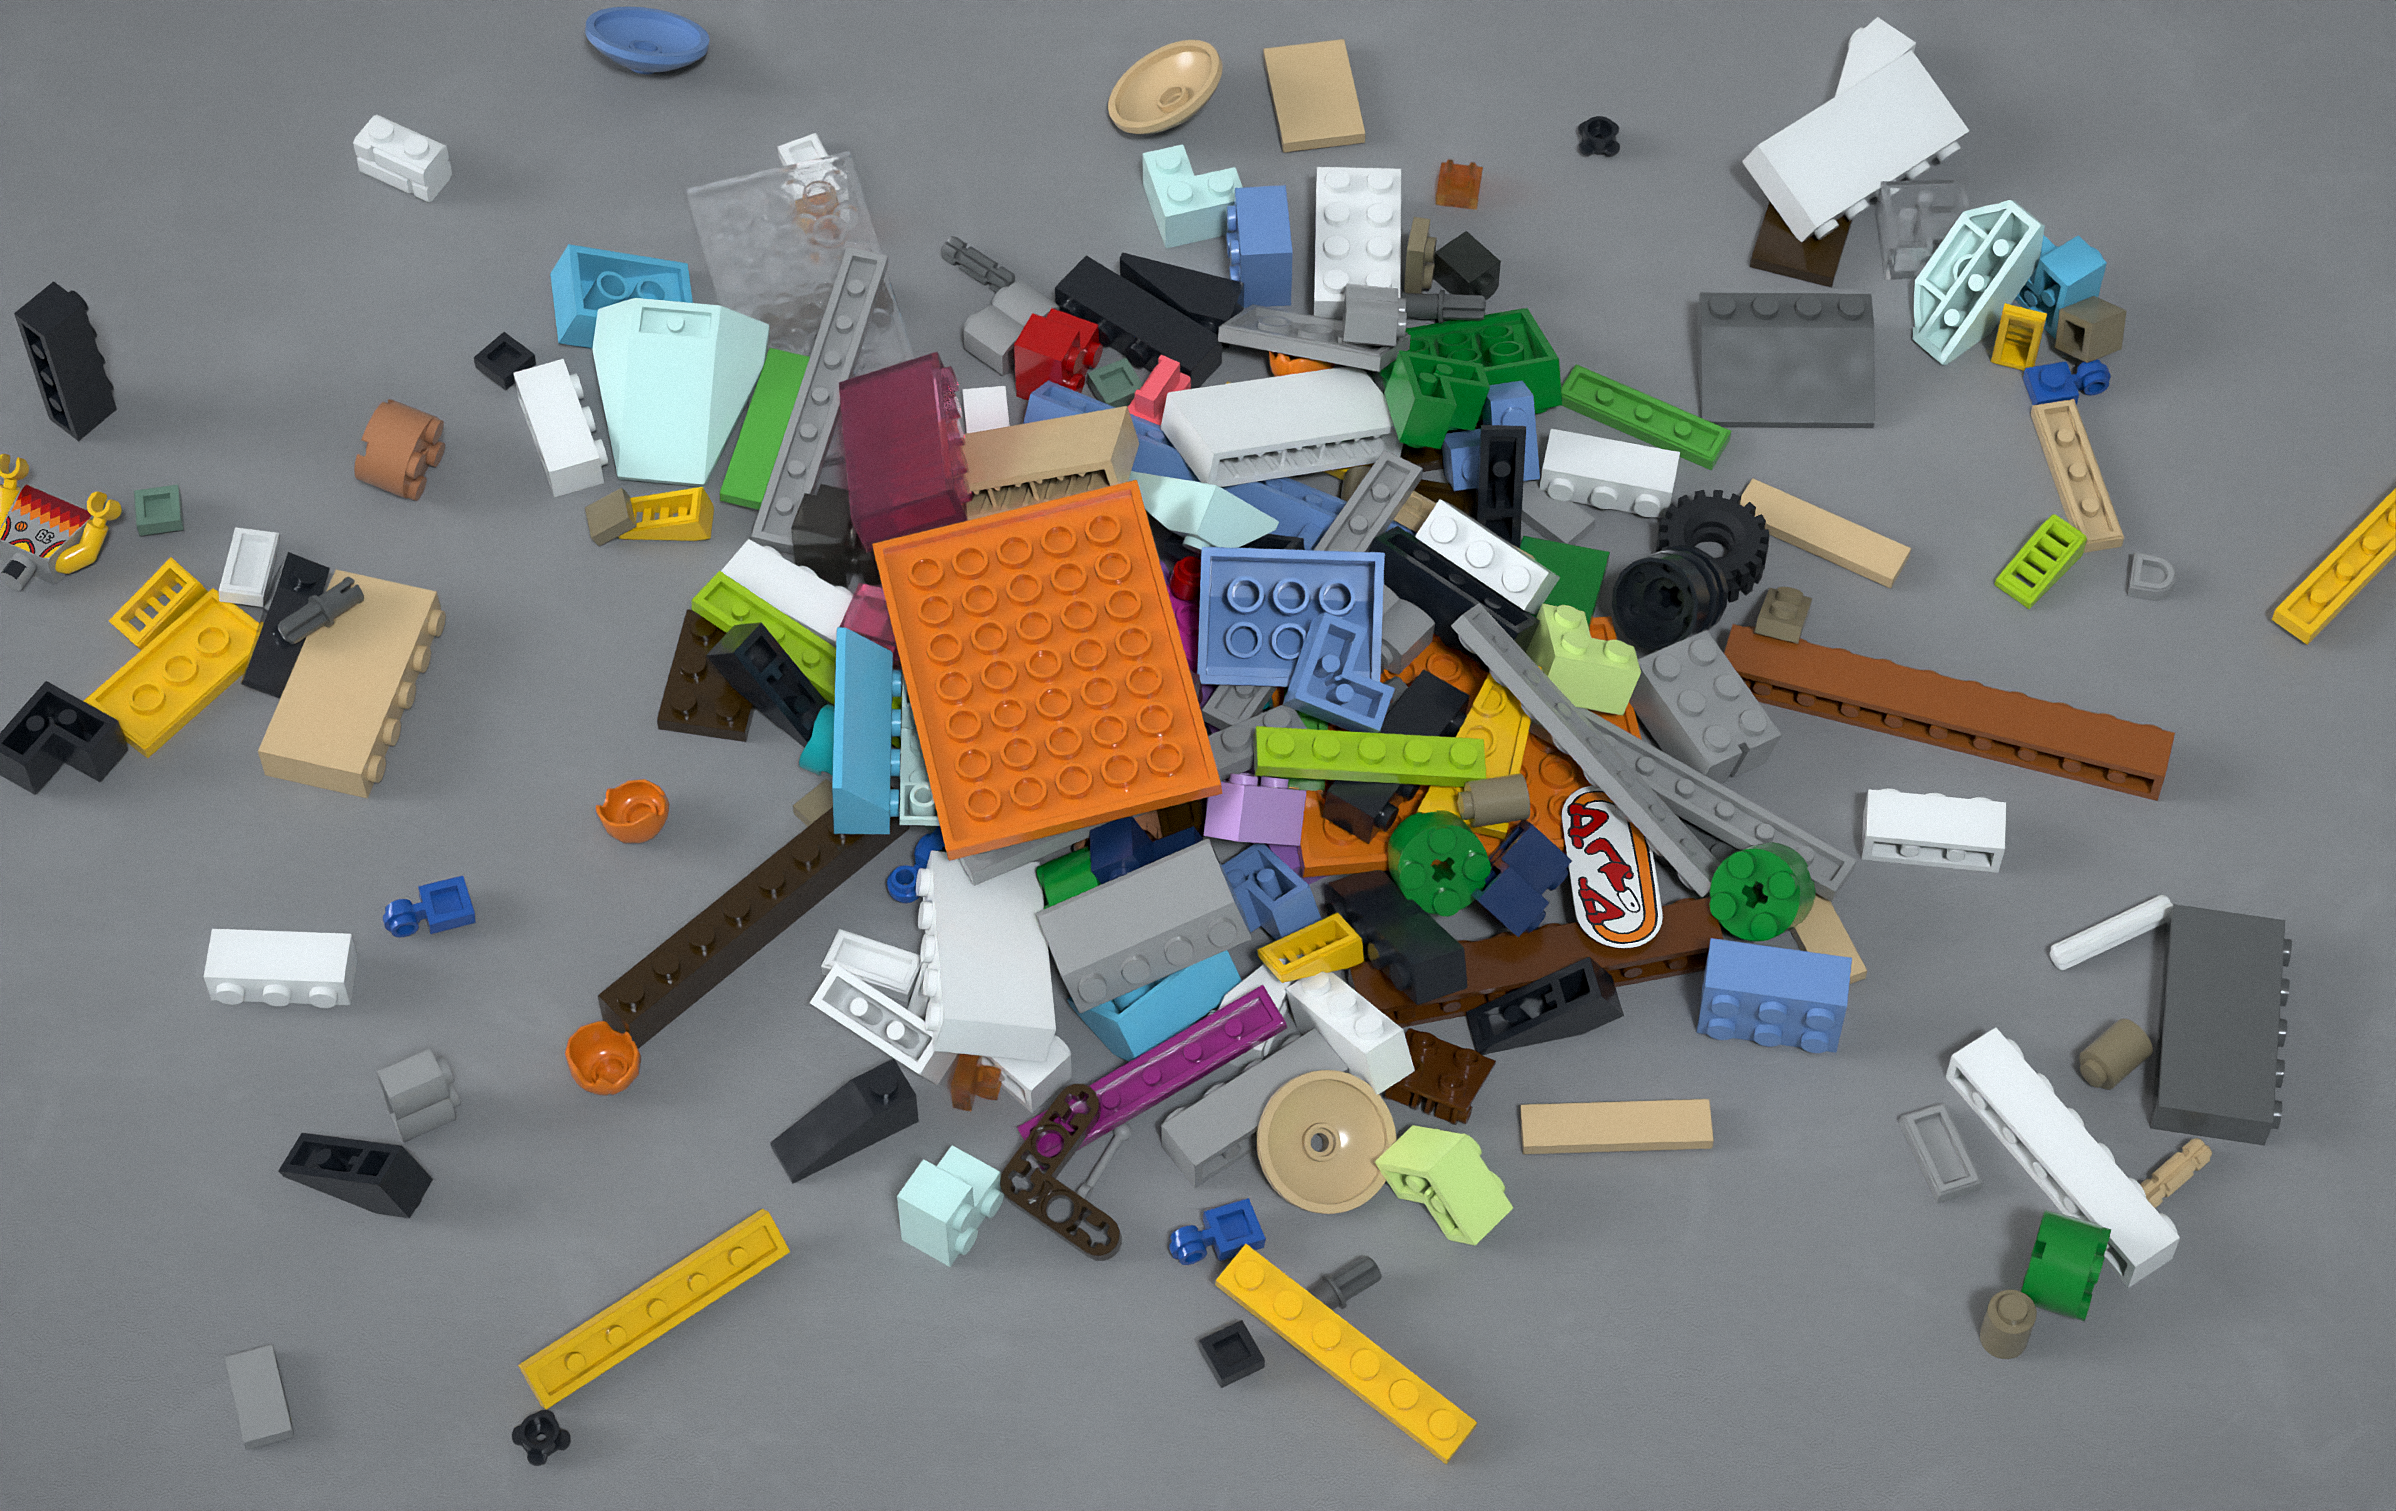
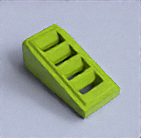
[1994,514,2087,609]

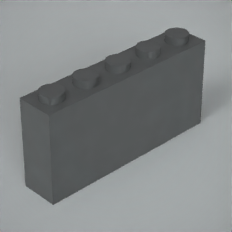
[2150,904,2292,1146]

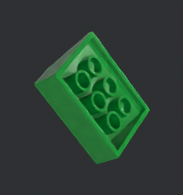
[1370,308,1562,420]

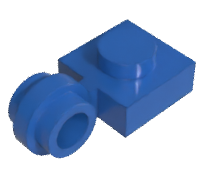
[2023,359,2111,405]
[887,826,946,903]
[383,876,476,938]
[1169,1198,1266,1265]

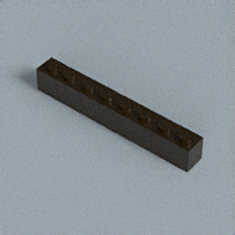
[598,786,910,1049]

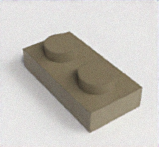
[1404,217,1437,293]
[1754,587,1813,644]

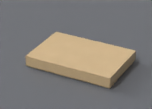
[1263,39,1365,153]

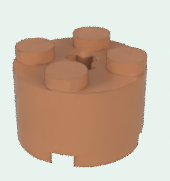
[354,399,445,501]

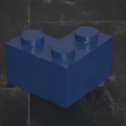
[1090,816,1204,884]
[1471,819,1572,937]

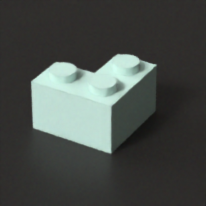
[1143,144,1243,248]
[897,1145,1004,1267]

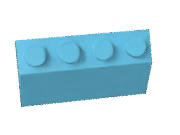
[832,627,902,834]

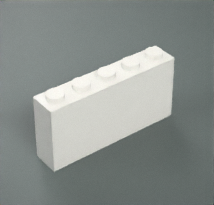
[1742,50,1969,242]
[1161,366,1403,487]
[916,850,1056,1062]

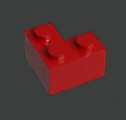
[1014,308,1103,401]

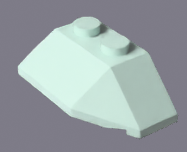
[1912,200,2045,365]

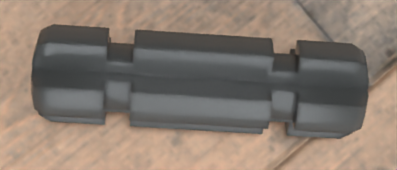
[941,236,1015,292]

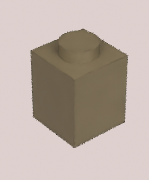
[2055,296,2127,363]

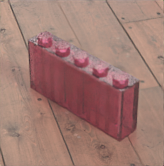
[839,351,972,553]

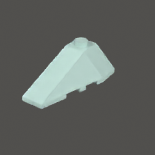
[1128,471,1279,554]

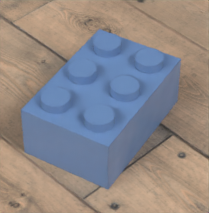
[1697,938,1852,1053]

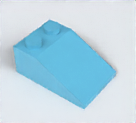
[550,244,693,348]

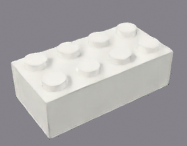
[1314,167,1401,321]

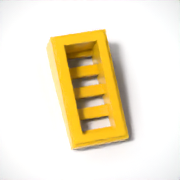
[1991,303,2047,371]
[618,487,714,541]
[109,557,208,650]
[1257,913,1364,983]

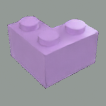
[1204,772,1306,846]

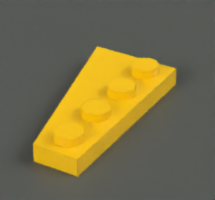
[1416,666,1542,839]

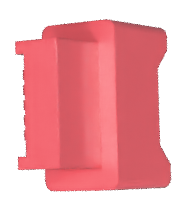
[1128,355,1191,426]

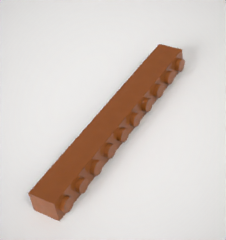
[1724,624,2175,801]

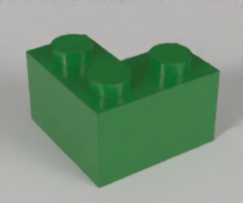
[1384,350,1490,449]

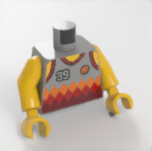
[0,454,122,591]

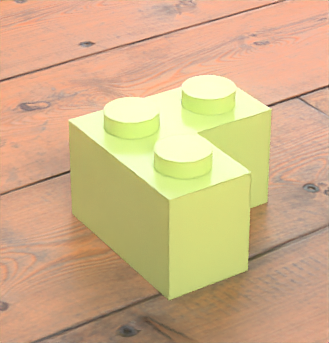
[1526,603,1641,716]
[1375,1125,1513,1246]

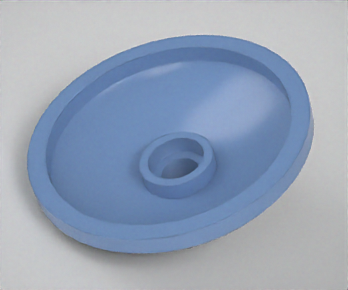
[585,6,710,74]

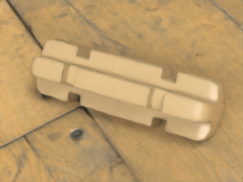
[2140,1138,2212,1208]

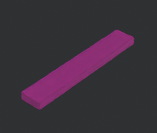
[1017,985,1288,1171]

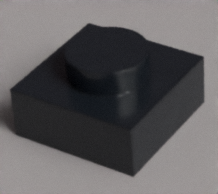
[473,332,536,390]
[1199,1320,1265,1388]

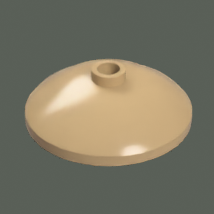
[1108,40,1223,134]
[1257,1070,1396,1214]

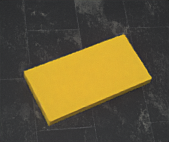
[84,588,259,759]

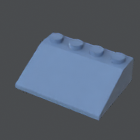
[1197,547,1385,687]

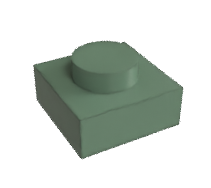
[1088,358,1143,408]
[134,484,184,536]

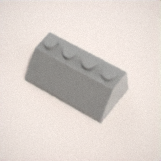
[1037,838,1252,1013]

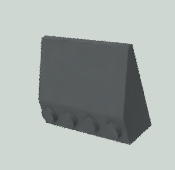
[1695,292,1875,428]

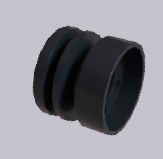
[1612,545,1728,650]

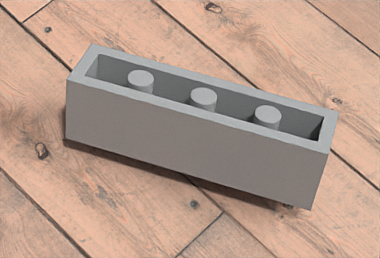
[1161,1028,1349,1188]

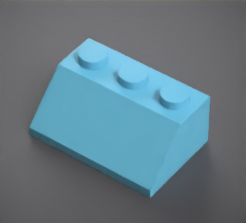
[1067,950,1242,1062]

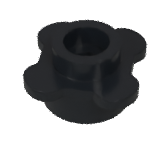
[1578,116,1620,156]
[512,1410,571,1466]

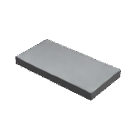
[1218,304,1411,372]

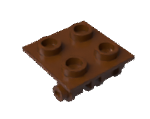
[1383,1028,1496,1125]

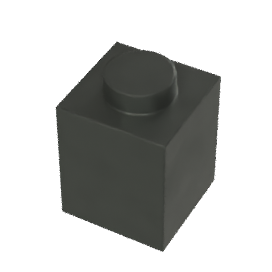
[1433,231,1501,300]

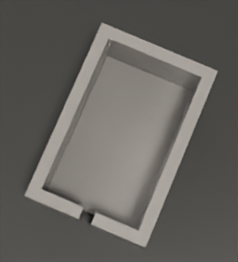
[1629,630,1782,783]

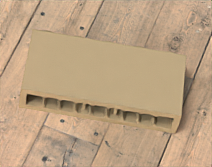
[900,406,1139,533]
[258,570,446,799]

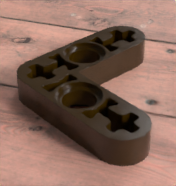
[1000,1084,1122,1261]

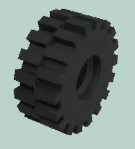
[1656,490,1770,603]

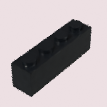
[1055,255,1222,389]
[14,281,117,441]
[1369,526,1540,673]
[1322,669,1470,844]
[1326,870,1468,1005]

